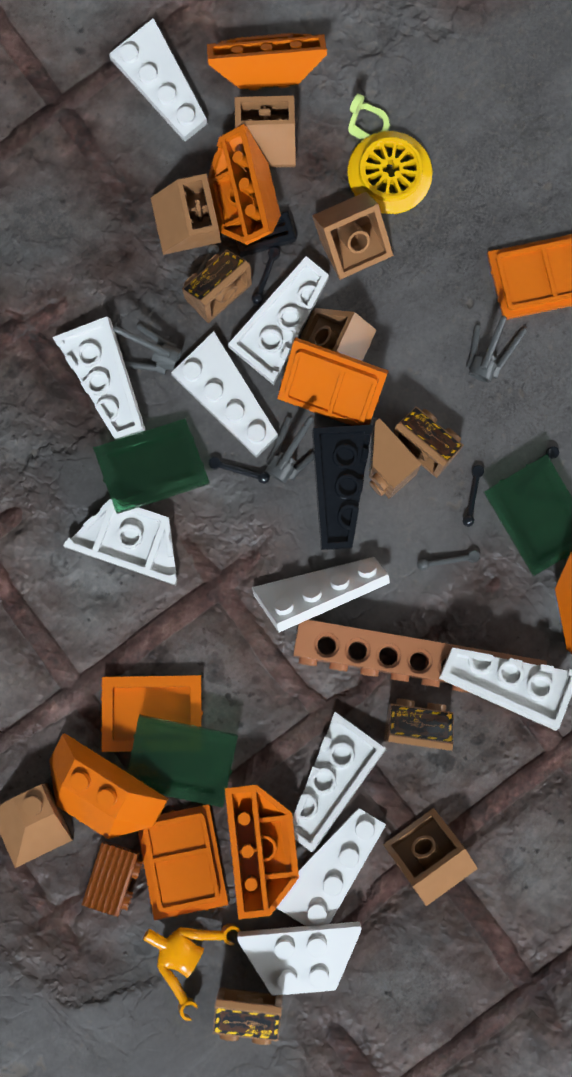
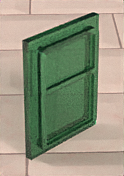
[93,419,210,514]
[483,455,572,576]
[127,714,238,808]

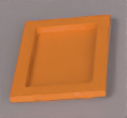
[487,234,572,320]
[277,337,388,426]
[101,675,203,752]
[138,804,229,920]

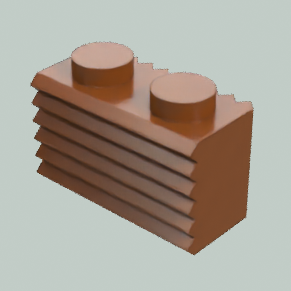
[82,841,143,917]

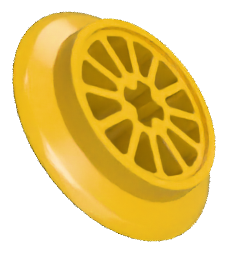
[348,131,432,214]

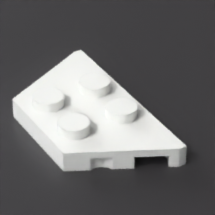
[64,498,177,586]
[238,921,361,996]

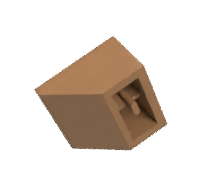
[234,95,296,168]
[151,174,221,255]

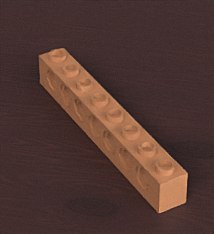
[293,620,547,693]

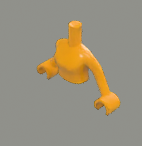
[143,923,241,1021]

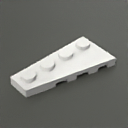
[109,18,207,142]
[228,256,329,385]
[53,317,146,441]
[171,331,278,458]
[252,557,390,632]
[439,647,572,731]
[293,712,386,852]
[277,808,386,926]

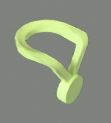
[348,93,390,140]

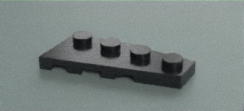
[312,425,373,550]

